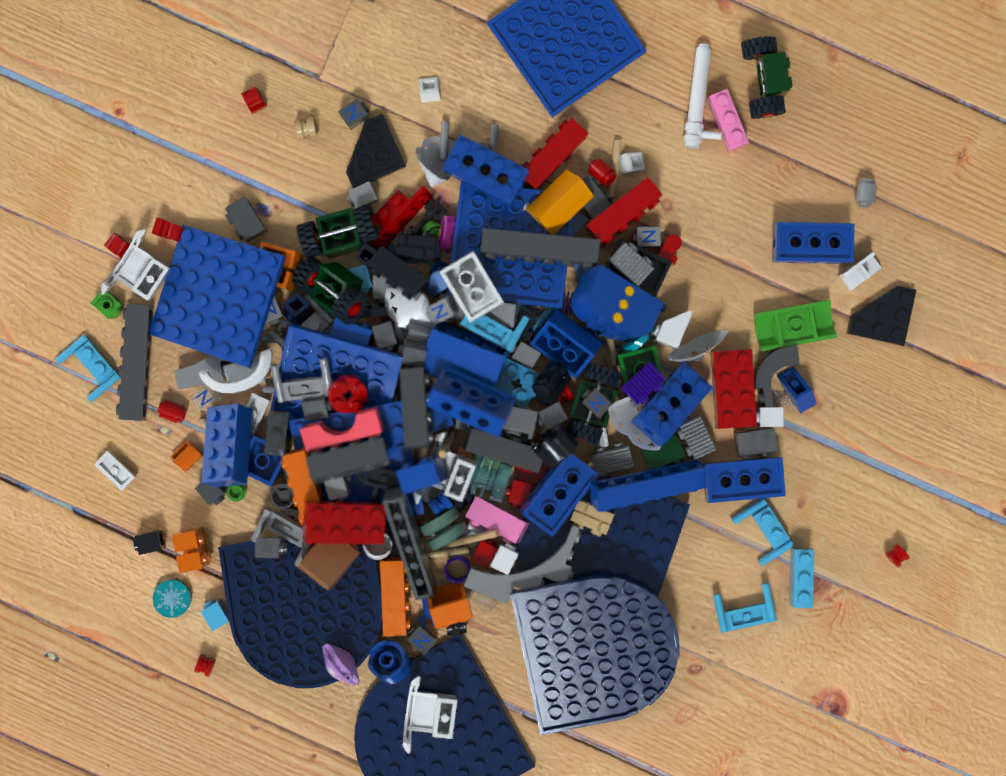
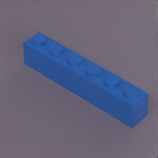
[590,460,705,512]

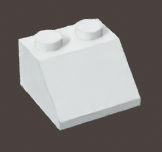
[651,311,693,349]

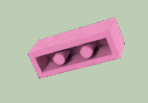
[707,89,749,153]
[466,496,529,545]

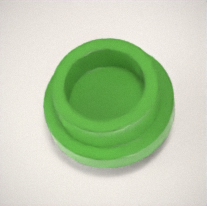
[422,220,441,237]
[227,485,246,501]

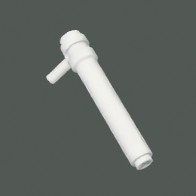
[683,44,723,149]

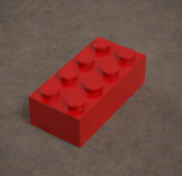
[585,177,663,246]
[710,349,757,429]
[302,500,386,544]

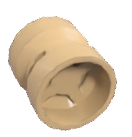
[294,117,317,139]

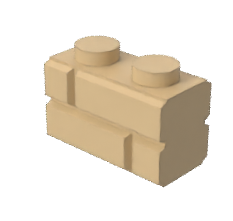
[570,499,615,537]

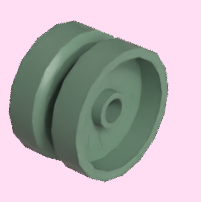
[419,506,468,551]

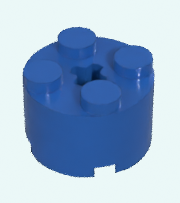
[368,641,412,684]

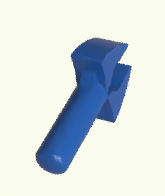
[417,598,435,629]

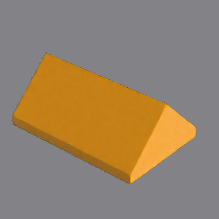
[525,169,594,235]

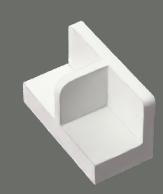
[838,251,882,291]

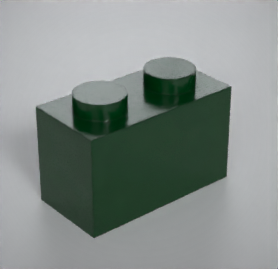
[640,435,686,470]

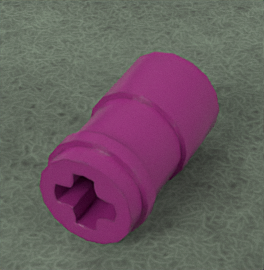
[439,216,456,254]

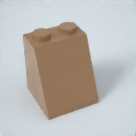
[297,544,361,590]

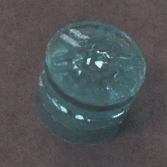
[470,456,513,504]

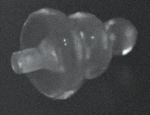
[774,390,794,411]

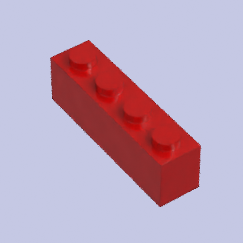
[522,118,589,190]

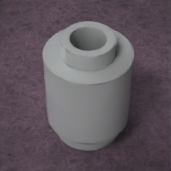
[856,178,877,208]

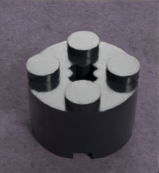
[531,423,578,470]

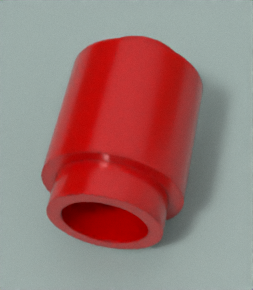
[589,158,617,186]
[157,399,187,424]

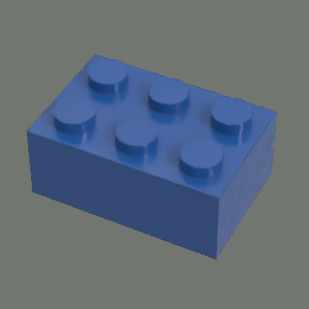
[530,309,603,379]

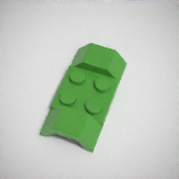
[754,300,837,351]

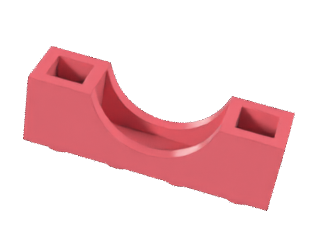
[300,406,385,453]

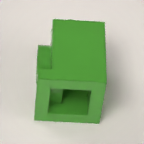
[90,291,125,319]

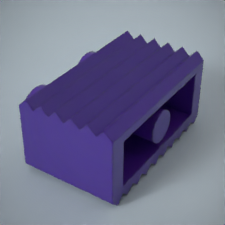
[620,362,666,405]

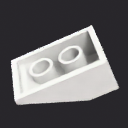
[439,252,503,322]

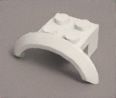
[101,229,171,301]
[199,349,272,393]
[414,432,479,504]
[403,676,457,754]

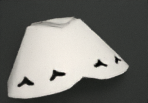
[415,136,451,187]
[385,287,433,342]
[668,330,728,362]
[608,397,662,450]

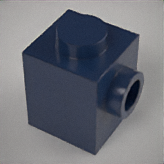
[283,292,312,326]

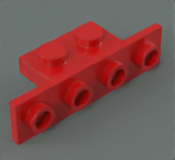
[371,186,433,249]

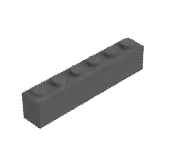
[481,228,600,269]
[116,304,154,421]
[382,487,437,600]

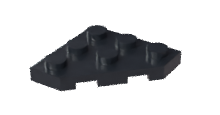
[346,114,406,188]
[847,286,916,346]

